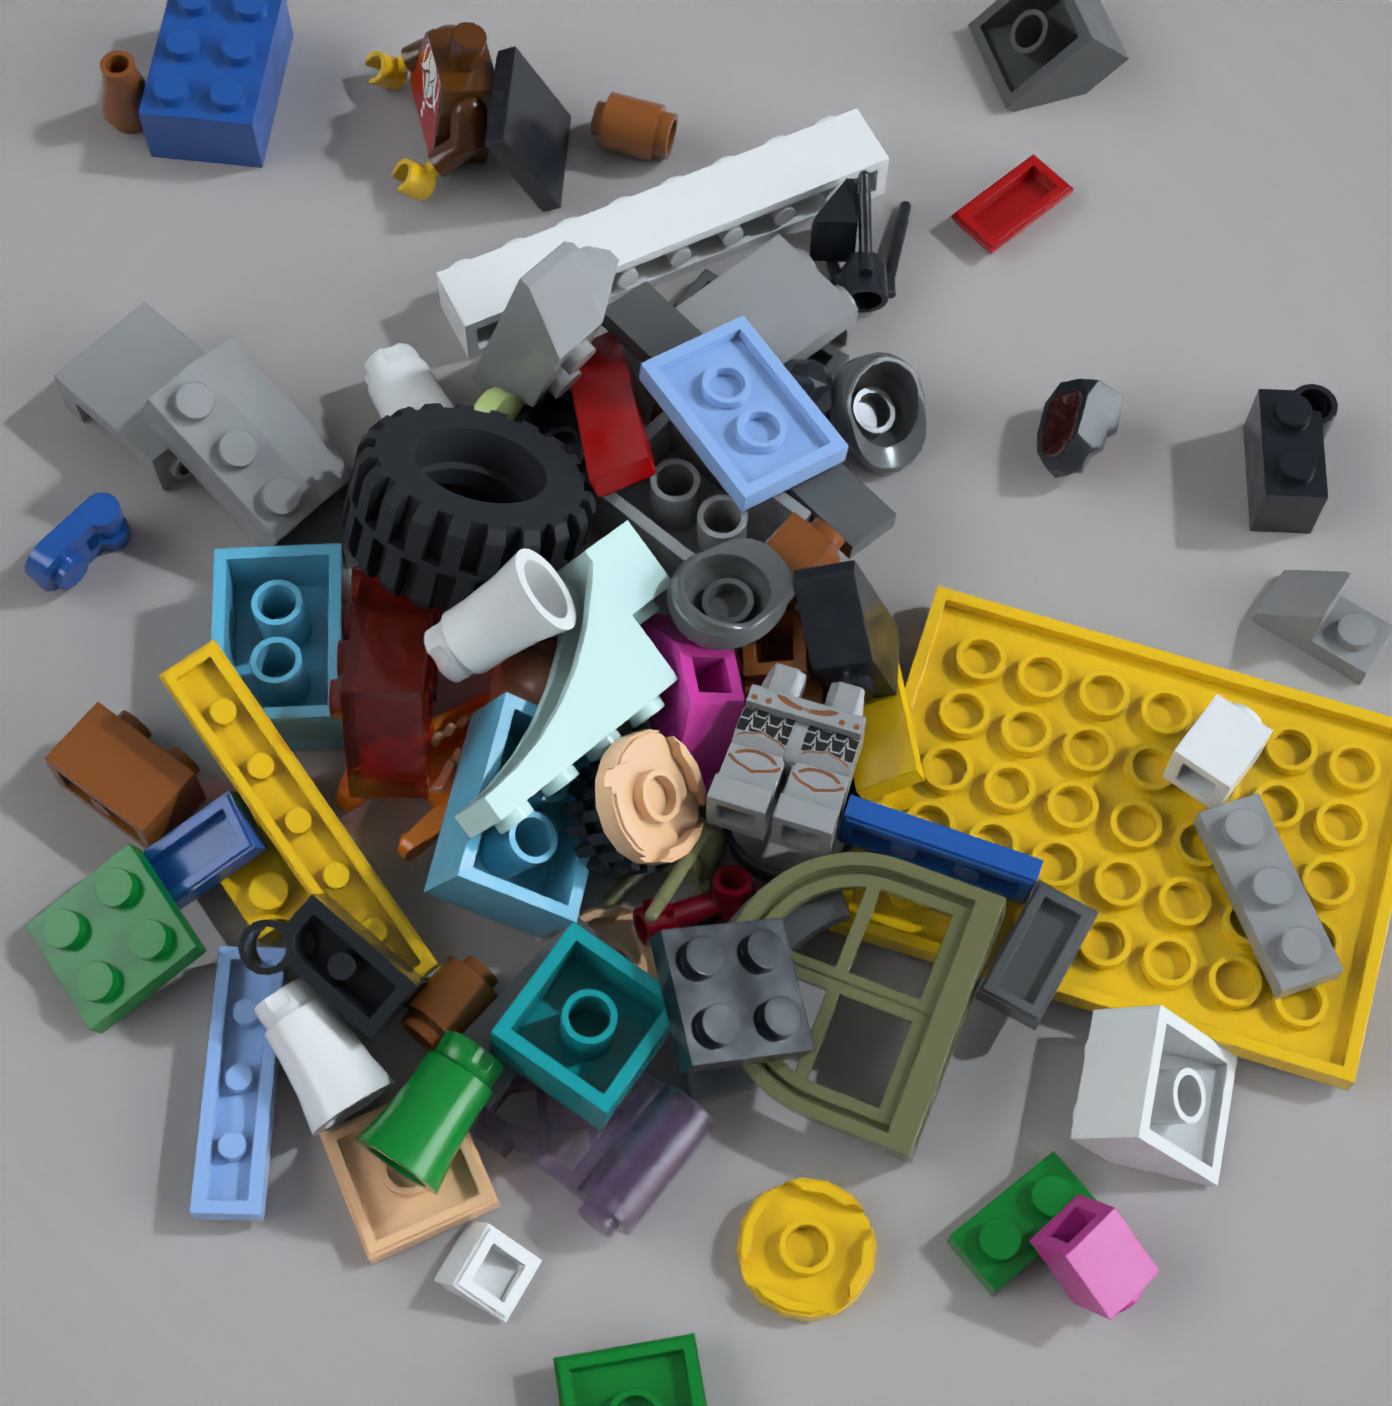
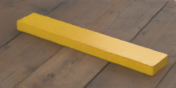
[158,639,440,978]

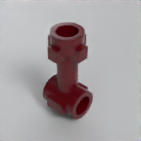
[633,865,757,947]

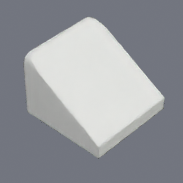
[435,1221,542,1322]

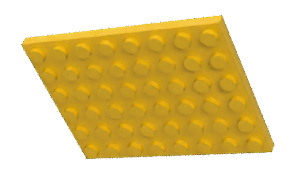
[829,586,1392,1091]

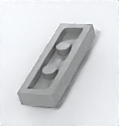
[1193,793,1344,1000]

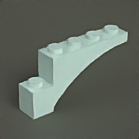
[455,520,679,839]

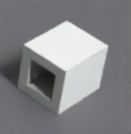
[1162,694,1273,809]

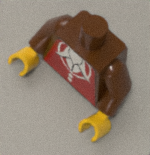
[365,22,495,200]

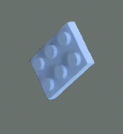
[639,316,849,512]

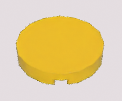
[736,1177,877,1322]

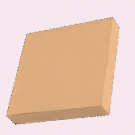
[319,1103,501,1265]

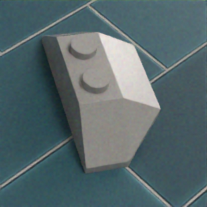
[471,241,619,407]

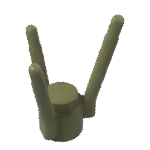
[602,816,728,927]

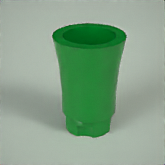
[356,1030,504,1195]

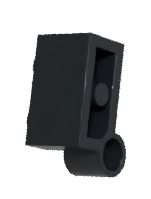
[1243,384,1338,534]
[238,893,427,1039]

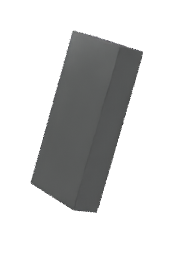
[975,881,1099,1030]

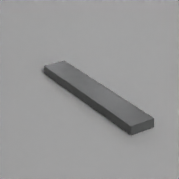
[602,281,897,559]

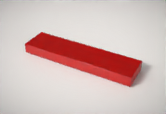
[571,332,656,498]

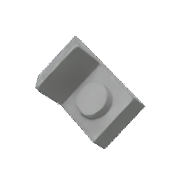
[1251,570,1392,684]

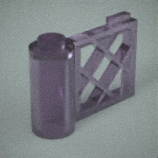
[471,1071,715,1238]

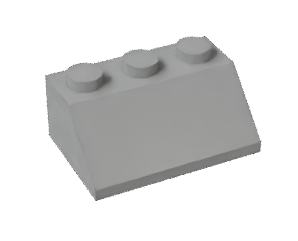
[140,337,352,547]

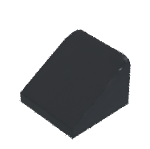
[809,178,858,262]

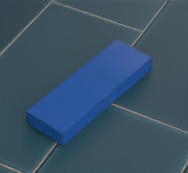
[837,795,1044,905]

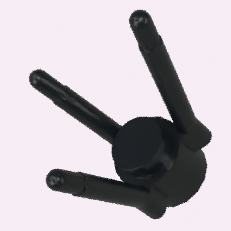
[825,170,911,313]

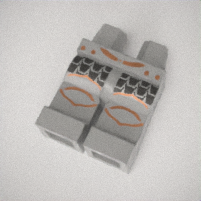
[706,663,867,857]

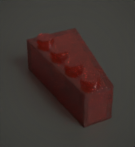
[329,566,444,798]

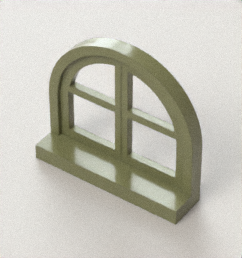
[735,852,1006,1164]

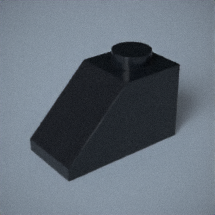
[793,560,901,703]

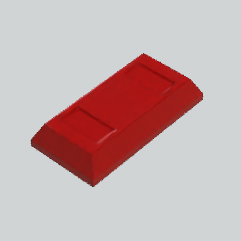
[951,154,1074,254]

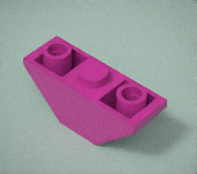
[640,614,746,796]

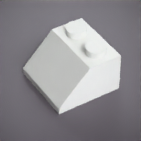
[1070,1005,1238,1186]

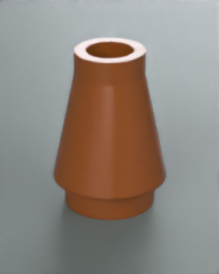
[100,50,146,134]

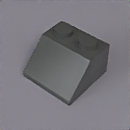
[968,0,1129,112]

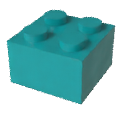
[489,922,671,1131]

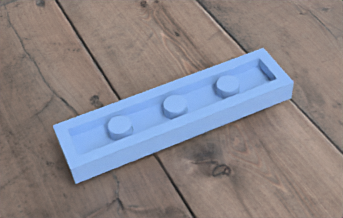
[189,946,288,1221]

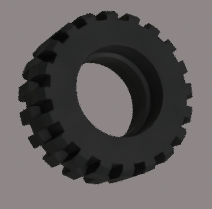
[341,403,596,611]

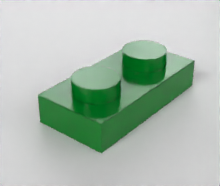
[947,1151,1097,1297]

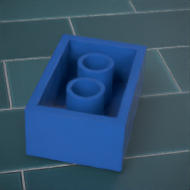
[138,0,294,168]

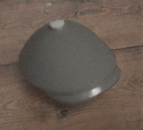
[831,352,926,473]
[667,538,795,650]

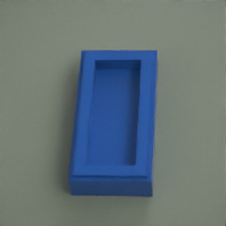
[143,790,268,910]

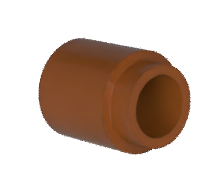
[591,92,678,161]
[400,955,498,1051]

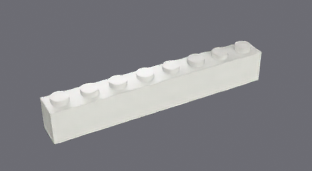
[436,108,889,360]

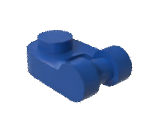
[25,492,131,592]

